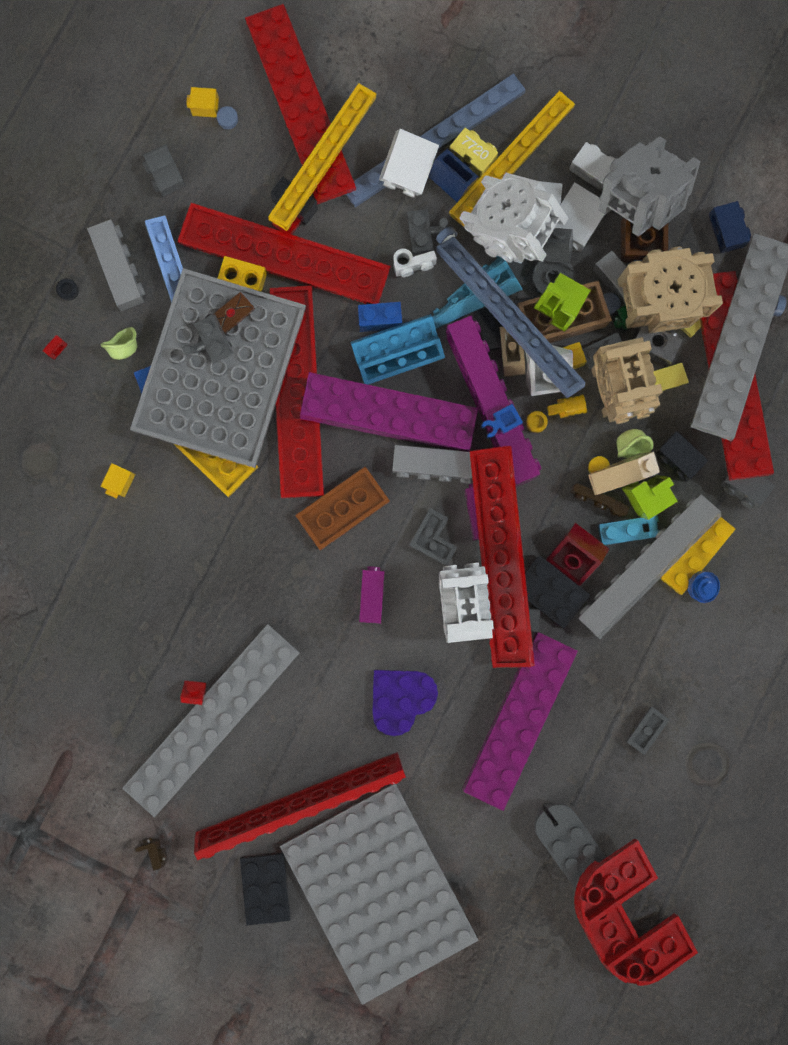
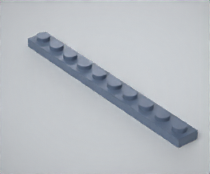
[346,73,525,208]
[437,237,585,398]

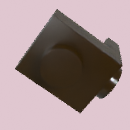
[134,837,167,871]

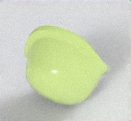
[100,327,137,360]
[616,429,653,458]

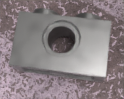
[634,326,682,367]

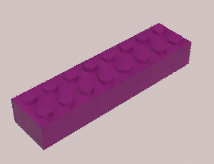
[445,316,541,487]
[300,372,478,452]
[462,632,578,811]

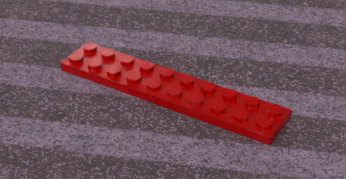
[245,4,356,205]
[177,203,391,304]
[700,271,774,481]
[270,286,324,499]
[469,446,535,668]
[194,752,406,860]

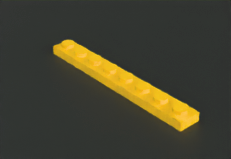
[268,83,377,231]
[449,90,575,227]

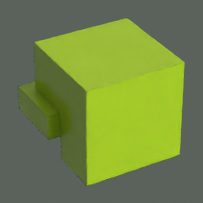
[534,273,591,332]
[622,475,678,520]

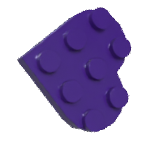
[373,670,438,736]

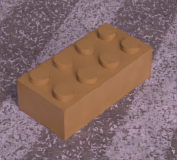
[516,281,612,343]

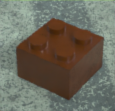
[621,218,669,263]

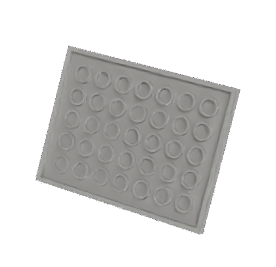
[130,268,306,468]
[280,784,479,1005]

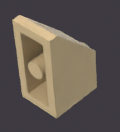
[500,327,525,377]

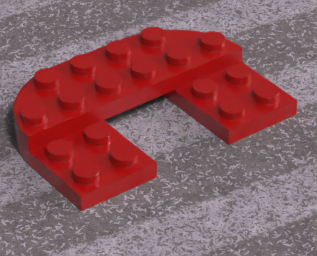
[574,839,698,986]

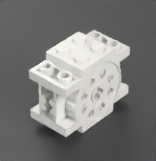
[459,173,569,263]
[438,563,494,643]

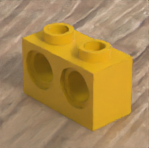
[217,256,267,292]

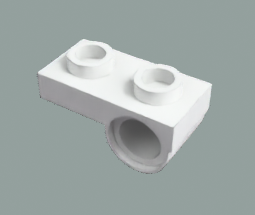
[394,249,437,277]

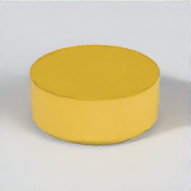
[526,411,548,433]
[588,456,610,474]

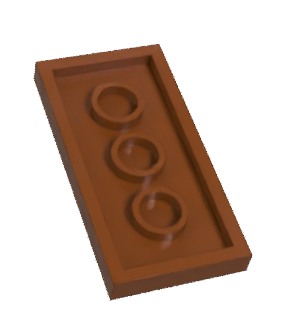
[295,466,390,551]

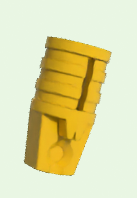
[547,394,587,418]

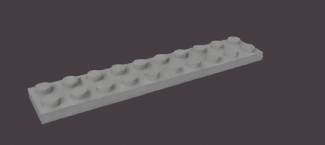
[690,233,788,441]
[122,624,300,817]

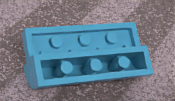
[350,314,445,385]

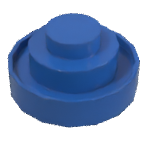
[688,570,720,603]

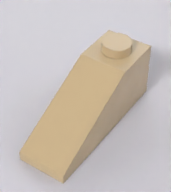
[588,452,660,495]

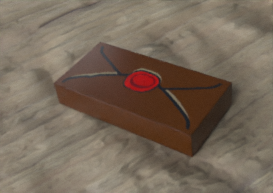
[214,292,255,334]

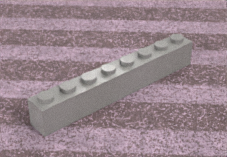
[579,495,721,639]

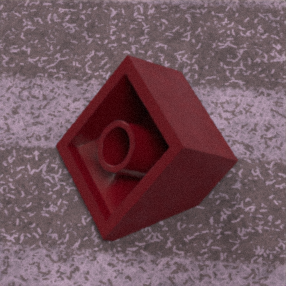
[546,523,609,586]

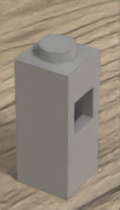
[593,251,626,306]

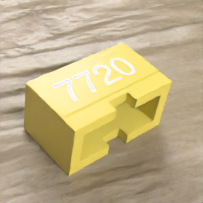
[449,128,498,178]

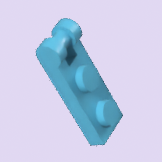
[598,515,660,545]

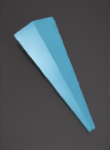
[432,256,523,328]

